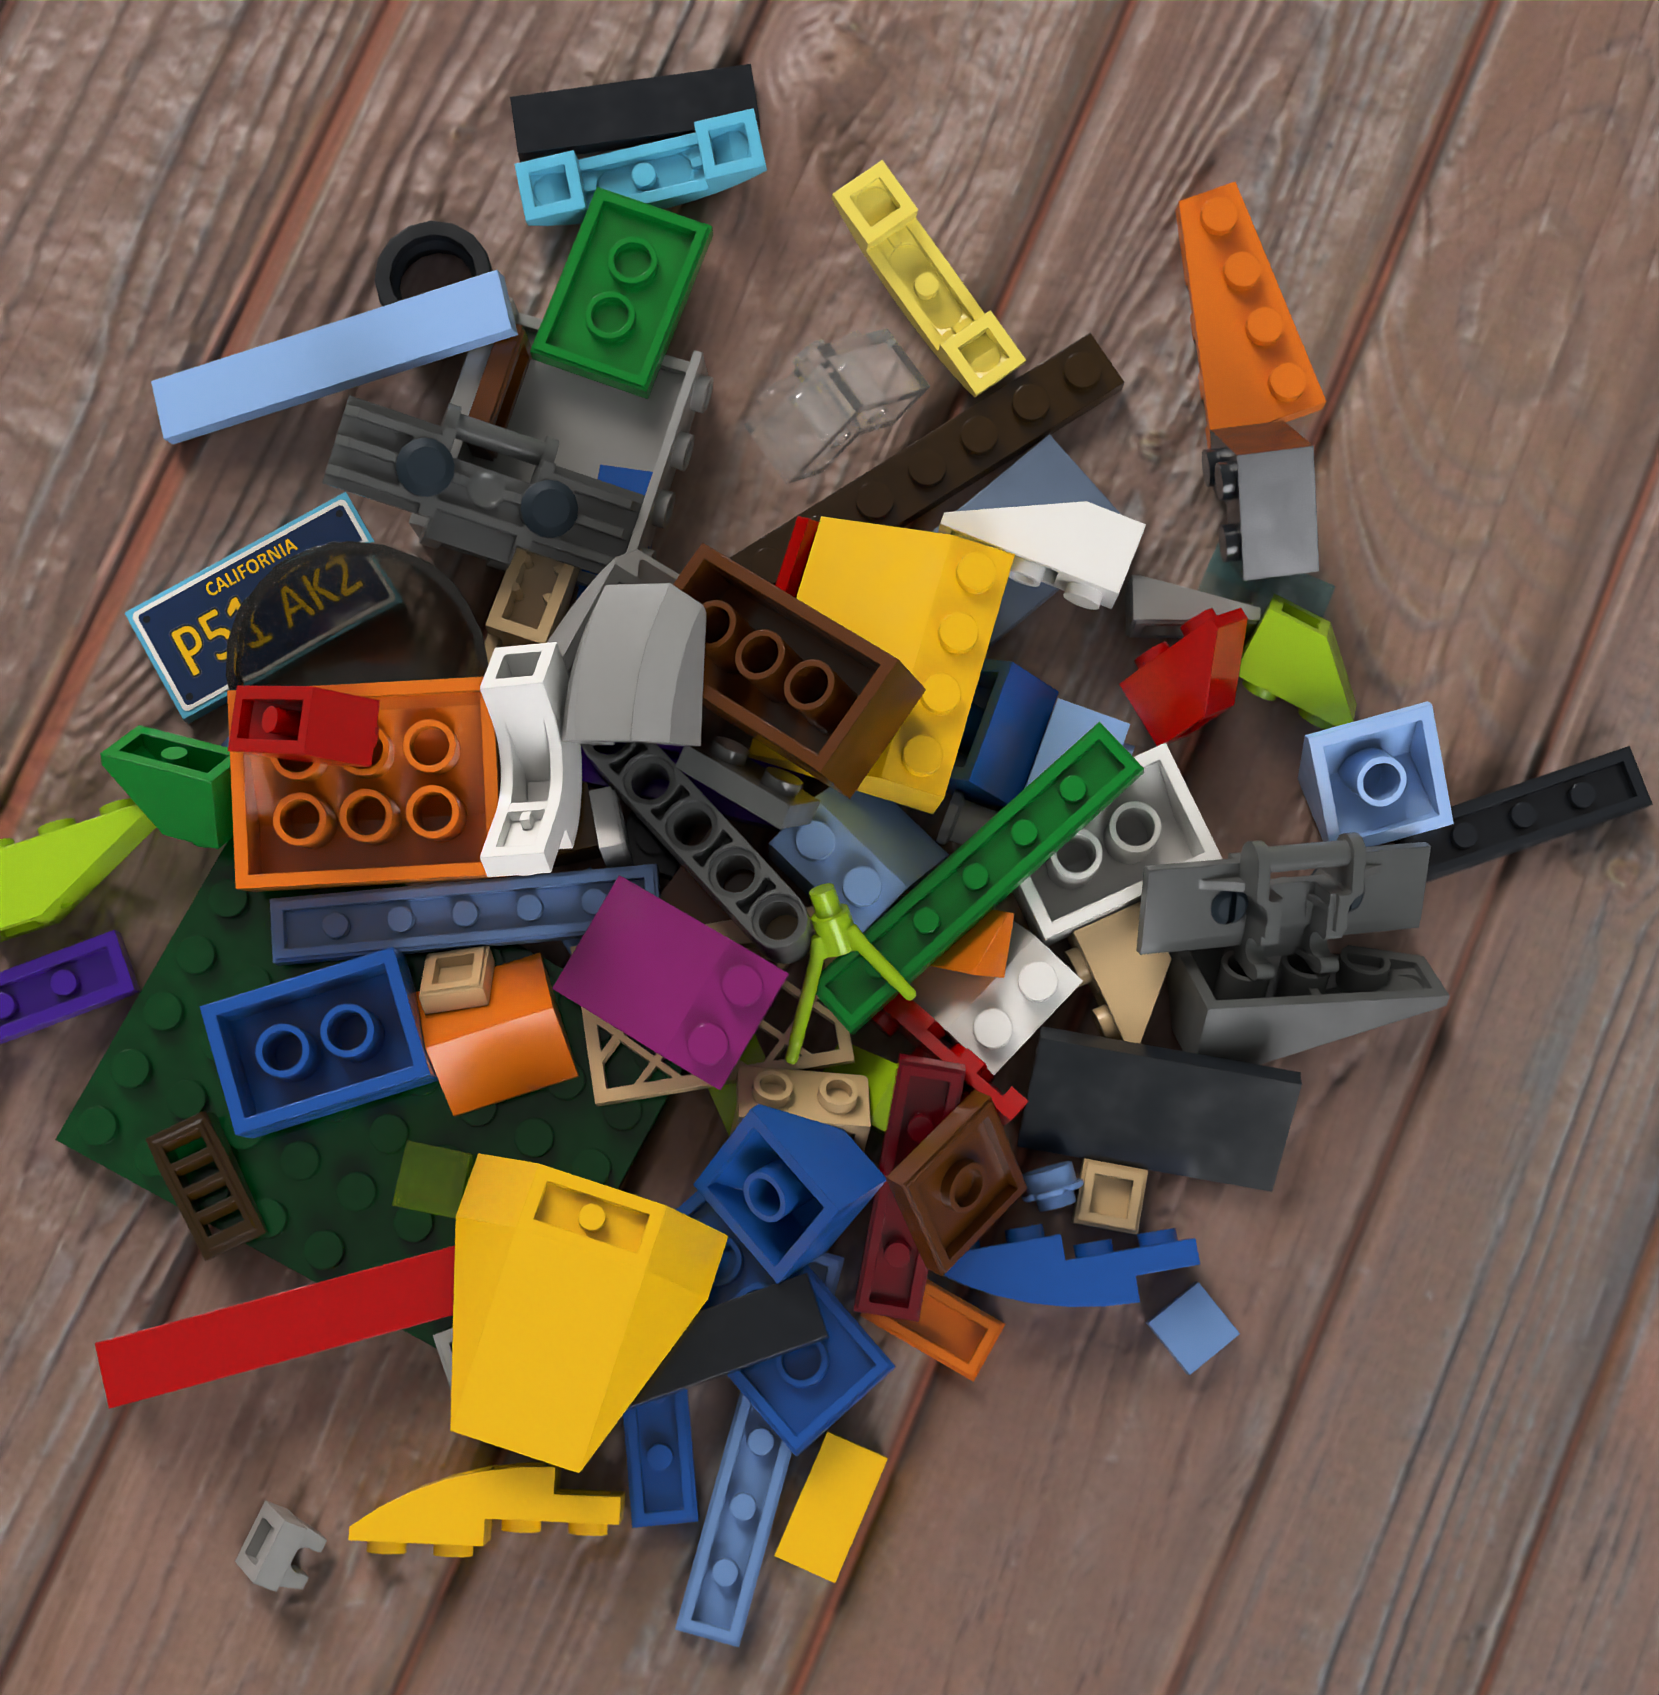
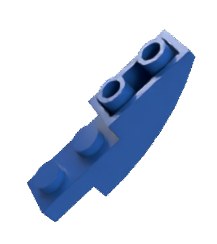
[943,1224,1200,1307]

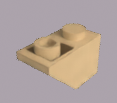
[1064,901,1171,1044]

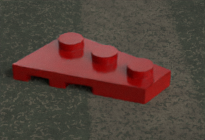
[870,993,1029,1126]

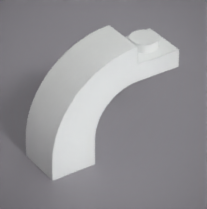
[480,642,582,877]

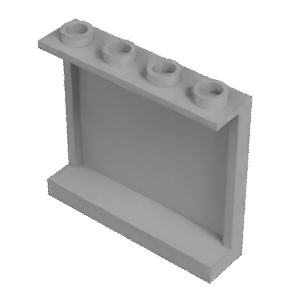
[409,297,714,587]

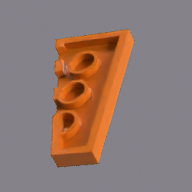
[1175,181,1327,449]

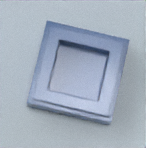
[1145,1282,1240,1375]

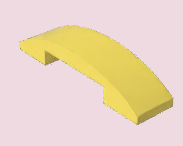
[831,160,1026,398]

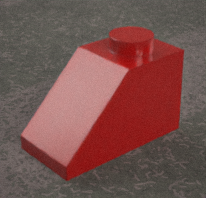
[228,685,380,767]

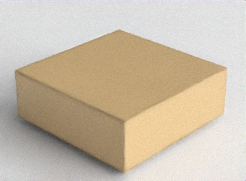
[419,946,495,1014]
[1071,1158,1148,1235]

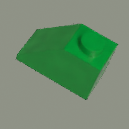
[100,725,234,849]

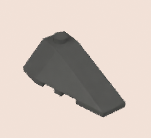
[1166,945,1450,1065]

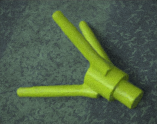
[785,883,916,1064]

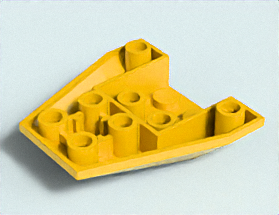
[450,1153,728,1474]

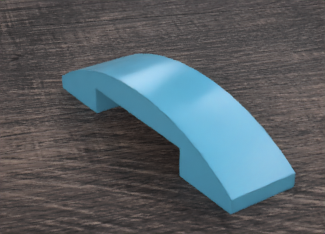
[514,108,767,226]

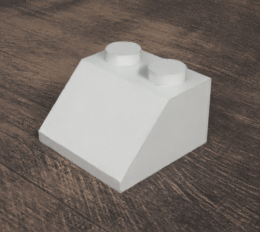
[910,908,1083,1076]

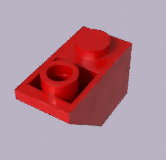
[1119,608,1248,746]

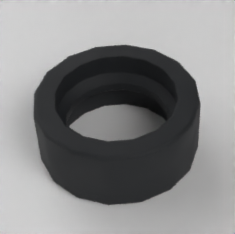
[374,221,493,306]

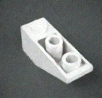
[938,501,1146,610]

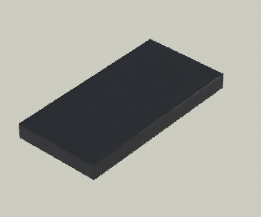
[1017,1026,1302,1192]

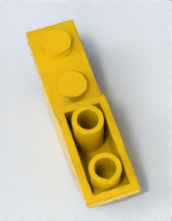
[348,1462,625,1557]

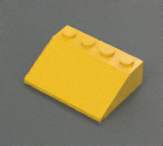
[749,516,1015,814]

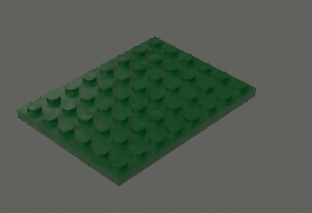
[55,837,684,1349]

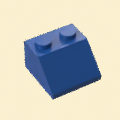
[946,659,1059,807]
[693,1104,887,1284]

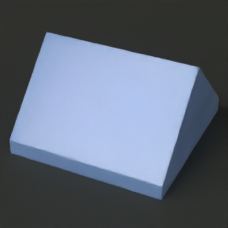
[1298,701,1454,847]

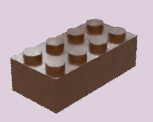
[673,542,926,799]

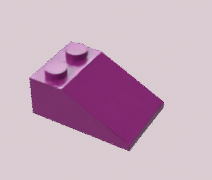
[552,875,789,1090]

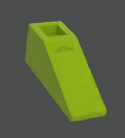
[0,798,157,942]

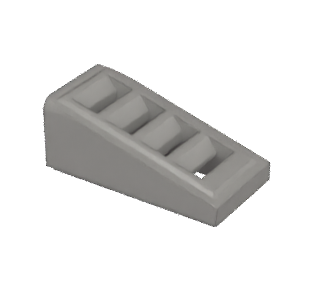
[1125,575,1260,638]

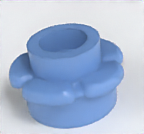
[1021,1161,1084,1212]

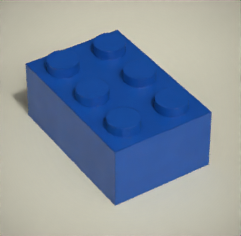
[200,947,438,1139]

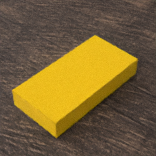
[774,1430,888,1583]

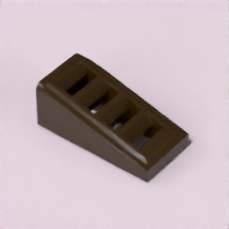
[145,1111,268,1261]

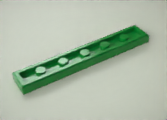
[816,721,1144,1035]

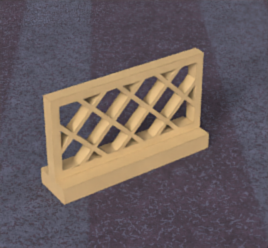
[570,906,855,1107]

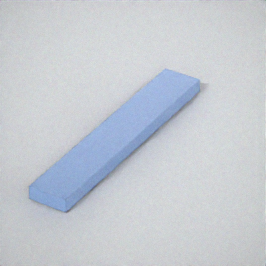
[151,270,518,445]

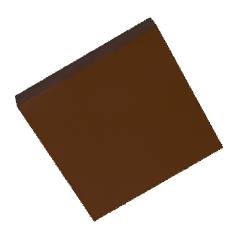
[886,1089,1027,1276]

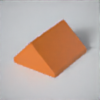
[416,952,579,1117]

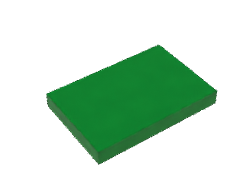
[530,187,713,399]

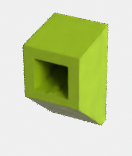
[1239,593,1357,730]

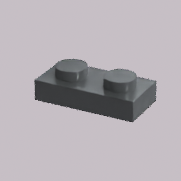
[675,736,820,829]

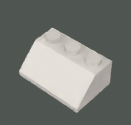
[1012,743,1223,946]

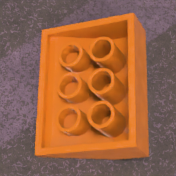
[227,677,511,892]

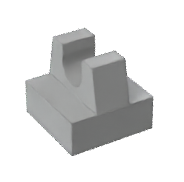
[235,1500,327,1592]

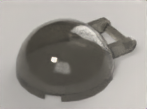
[226,540,488,690]

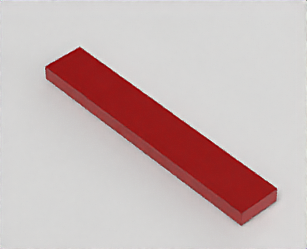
[95,1245,455,1409]

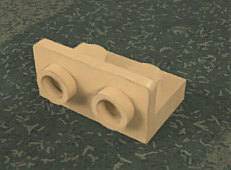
[730,1066,871,1152]

